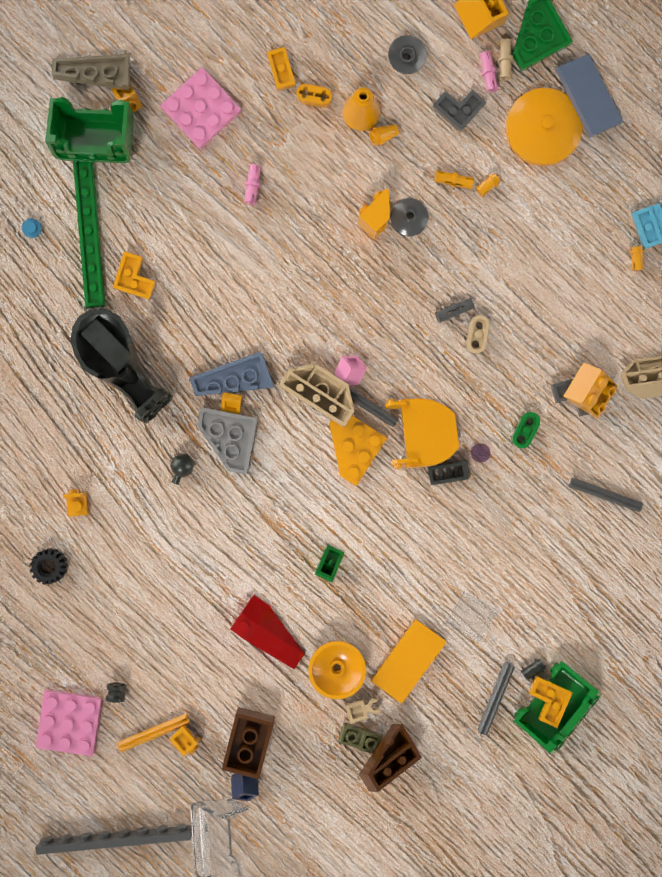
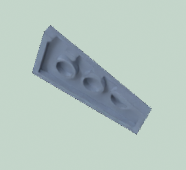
[189,352,275,396]

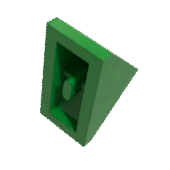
[315,545,345,583]

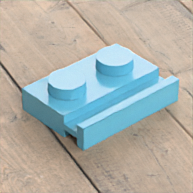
[631,203,662,249]

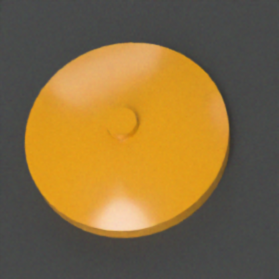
[505,88,583,166]

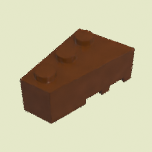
[359,724,422,792]

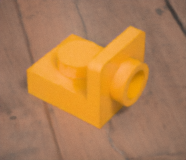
[111,85,143,112]
[63,489,89,517]
[169,725,201,756]

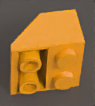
[454,0,509,40]
[358,188,390,240]
[564,363,618,419]

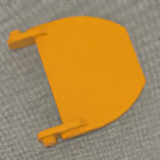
[385,398,459,470]

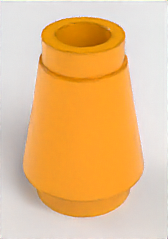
[369,124,399,146]

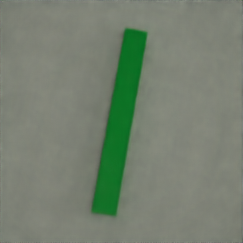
[73,161,106,308]

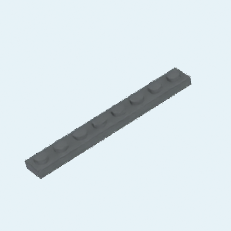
[35,824,193,855]

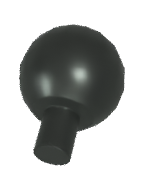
[170,454,194,485]

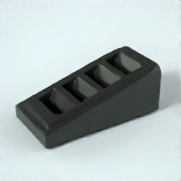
[428,459,470,485]

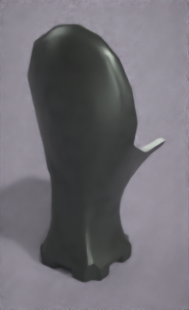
[71,309,173,424]

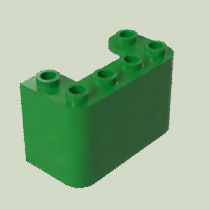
[45,97,134,163]

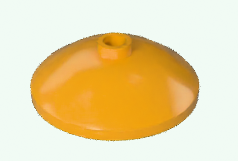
[308,641,366,699]

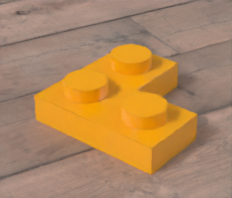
[113,251,156,300]
[528,675,572,728]

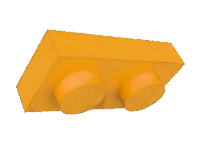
[267,47,296,91]

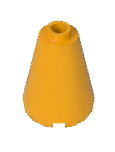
[343,87,381,132]

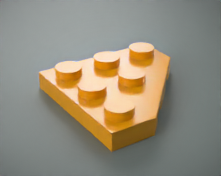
[329,416,387,486]

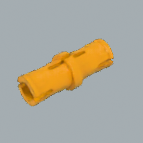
[434,170,474,190]

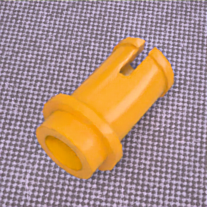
[475,173,501,197]
[629,246,645,271]

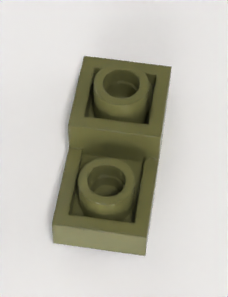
[338,723,382,754]

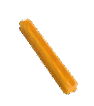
[118,714,190,752]

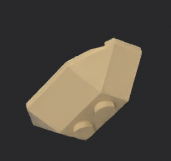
[621,356,662,399]
[278,364,354,427]

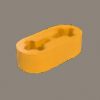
[296,84,332,108]

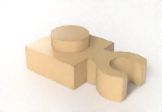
[345,697,381,724]

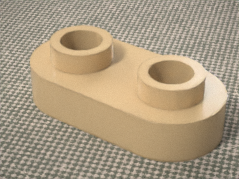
[466,315,490,354]

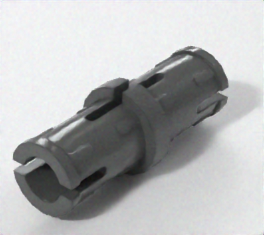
[435,298,475,323]

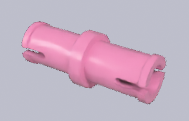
[479,51,499,93]
[244,164,261,205]

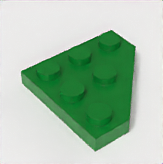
[512,0,573,72]

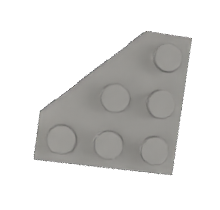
[197,408,258,475]

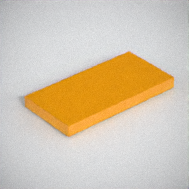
[371,618,447,704]

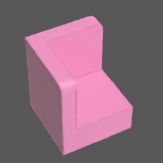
[335,355,367,386]

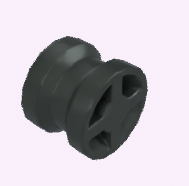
[105,682,126,703]

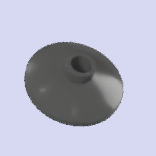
[388,35,427,74]
[390,198,428,237]

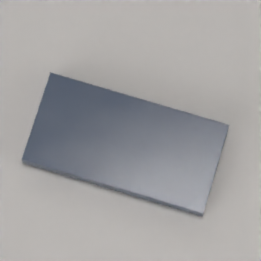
[555,54,623,138]

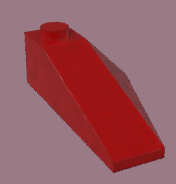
[230,594,305,669]

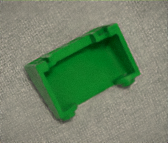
[514,661,602,754]

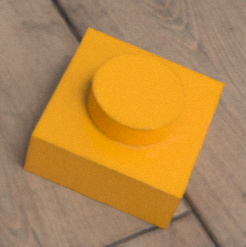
[221,392,242,414]

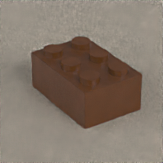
[221,707,275,779]

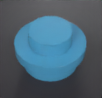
[22,218,42,238]

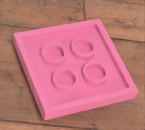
[160,67,242,150]
[36,689,103,756]

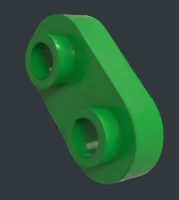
[511,412,540,448]

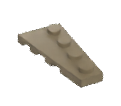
[52,54,130,90]

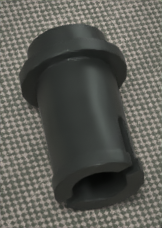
[521,658,546,681]

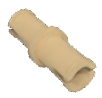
[498,39,513,81]

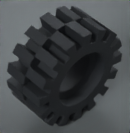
[29,549,68,585]

